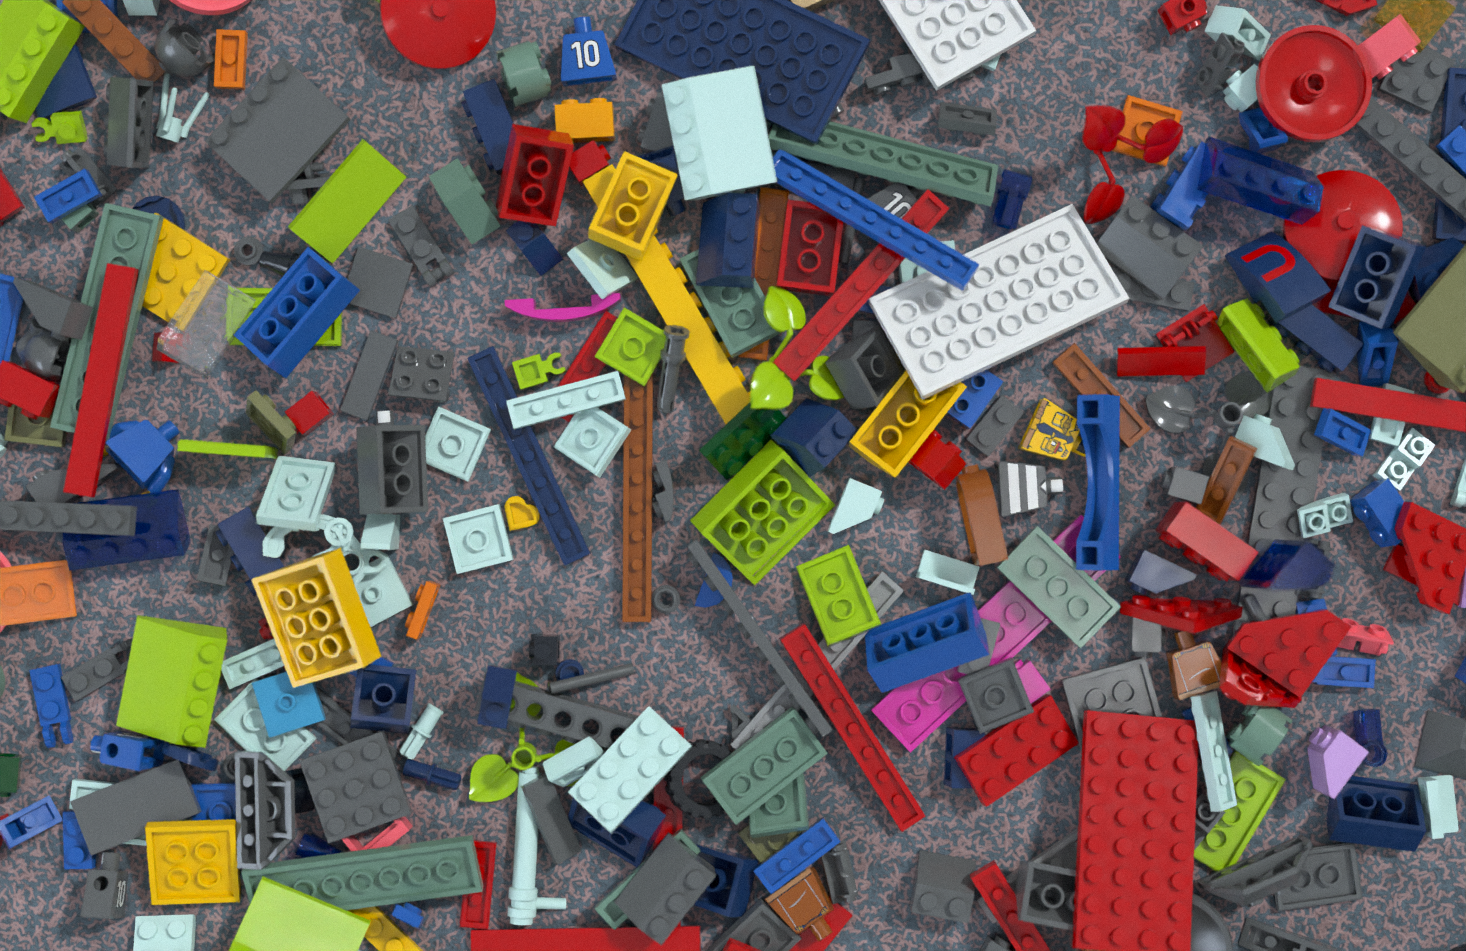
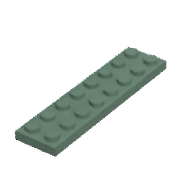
[769,121,998,206]
[50,203,164,441]
[241,835,483,910]

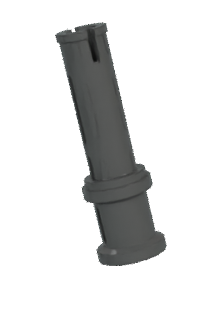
[655,325,690,413]

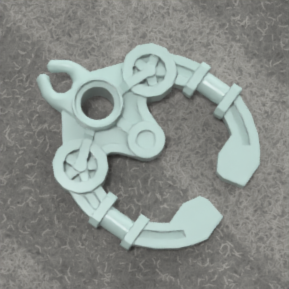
[263,514,387,587]

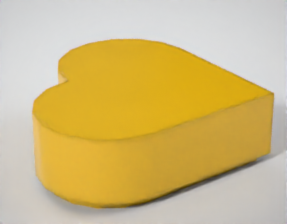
[505,496,540,531]

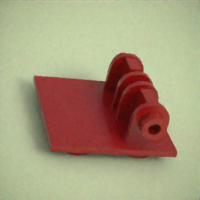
[1156,304,1234,382]

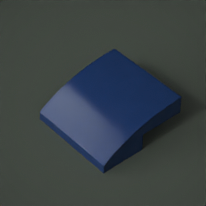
[35,44,97,119]

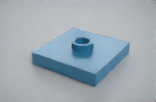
[252,671,326,738]

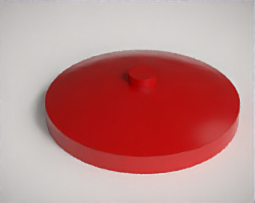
[380,0,496,69]
[1255,25,1372,142]
[1283,170,1403,283]

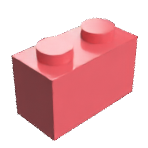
[1358,14,1421,80]

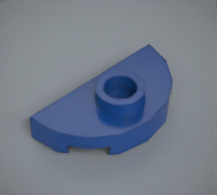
[695,552,733,608]

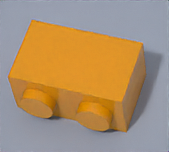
[555,98,615,143]

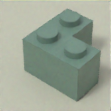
[429,158,501,244]

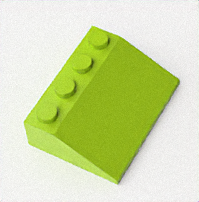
[0,0,85,123]
[690,440,835,585]
[116,615,227,748]
[229,876,371,951]

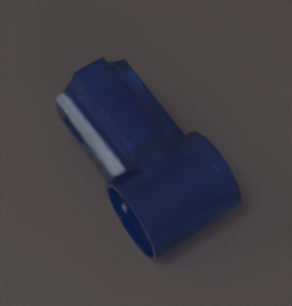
[992,169,1032,230]
[1352,709,1388,767]

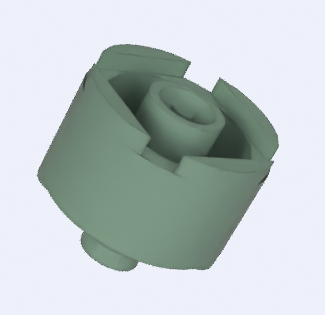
[496,41,551,107]
[1225,705,1292,766]

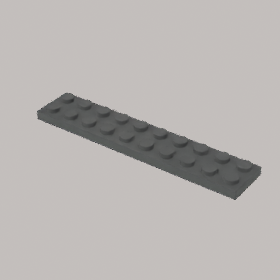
[1231,366,1335,638]

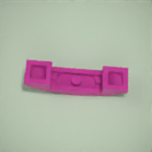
[505,293,621,322]

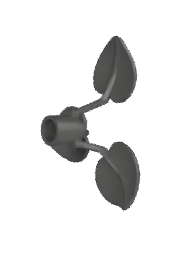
[1145,371,1273,500]

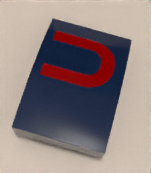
[1225,231,1331,323]

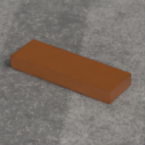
[1196,436,1258,525]

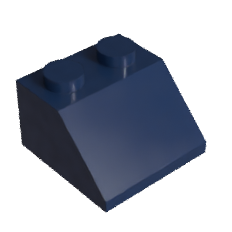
[770,398,858,477]
[350,664,416,734]
[693,844,759,917]

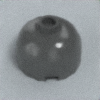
[154,19,214,77]

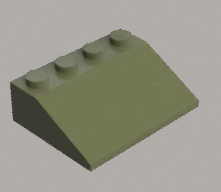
[1393,245,1466,393]

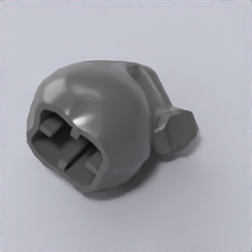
[16,317,71,382]

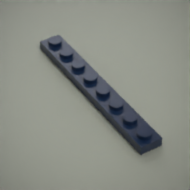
[467,346,591,566]

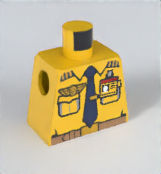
[1018,398,1086,461]

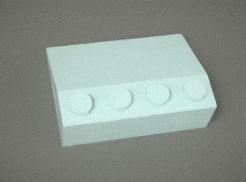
[662,66,777,200]

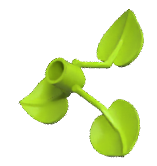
[750,286,844,410]
[469,672,582,802]

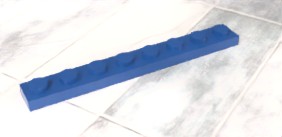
[773,150,979,291]

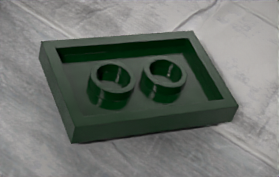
[699,402,786,481]

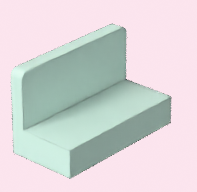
[916,550,979,595]
[1417,775,1459,839]

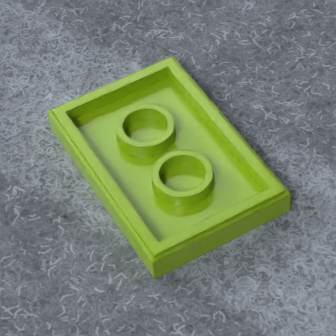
[177,439,278,459]
[796,545,882,647]

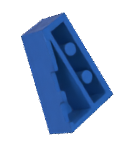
[1149,141,1231,232]

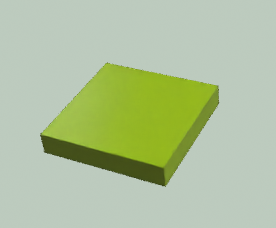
[595,307,666,387]

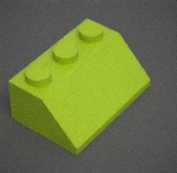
[1217,298,1300,393]

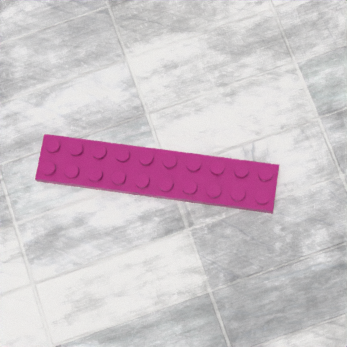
[870,515,1121,753]

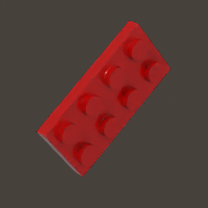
[954,694,1079,807]

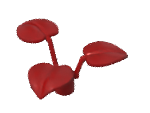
[1082,105,1183,224]

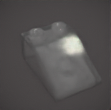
[157,270,256,379]

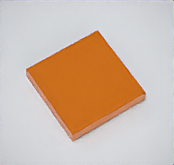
[1112,95,1183,167]

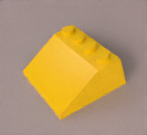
[251,548,382,688]

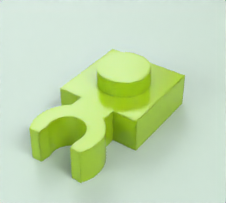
[31,111,87,144]
[512,352,566,390]

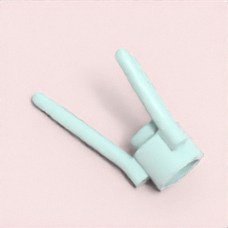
[156,72,209,143]

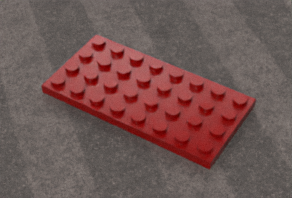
[1072,710,1198,951]

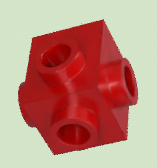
[1158,0,1207,36]

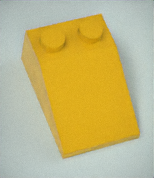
[588,151,678,261]

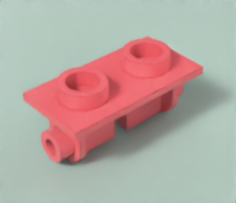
[1337,618,1394,656]

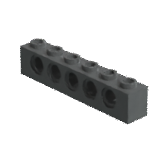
[475,673,639,752]

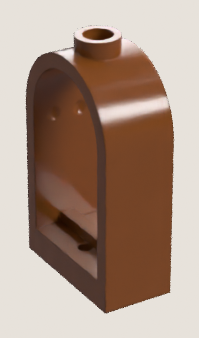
[956,464,1008,566]

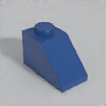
[1356,321,1398,387]

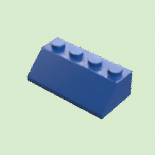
[234,247,360,378]
[865,592,989,693]

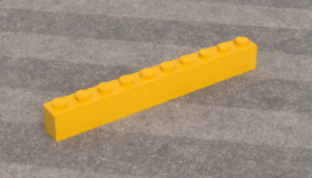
[583,164,750,425]

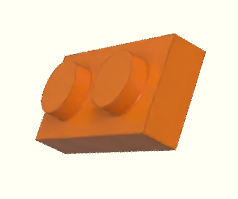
[214,29,248,90]
[405,580,441,639]

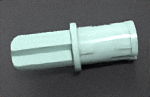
[399,703,444,759]

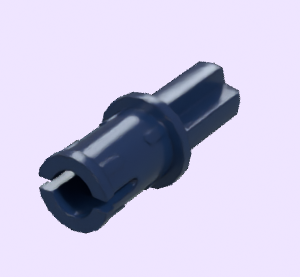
[403,758,461,790]

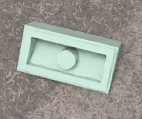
[543,737,605,787]

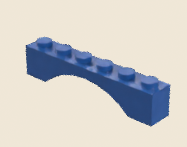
[1076,394,1120,571]

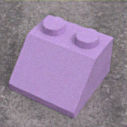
[1307,725,1369,799]

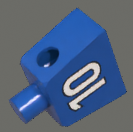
[561,17,617,87]
[90,731,165,771]

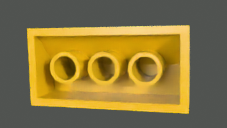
[849,371,967,478]

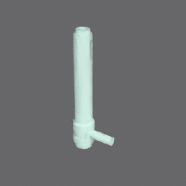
[507,766,566,925]

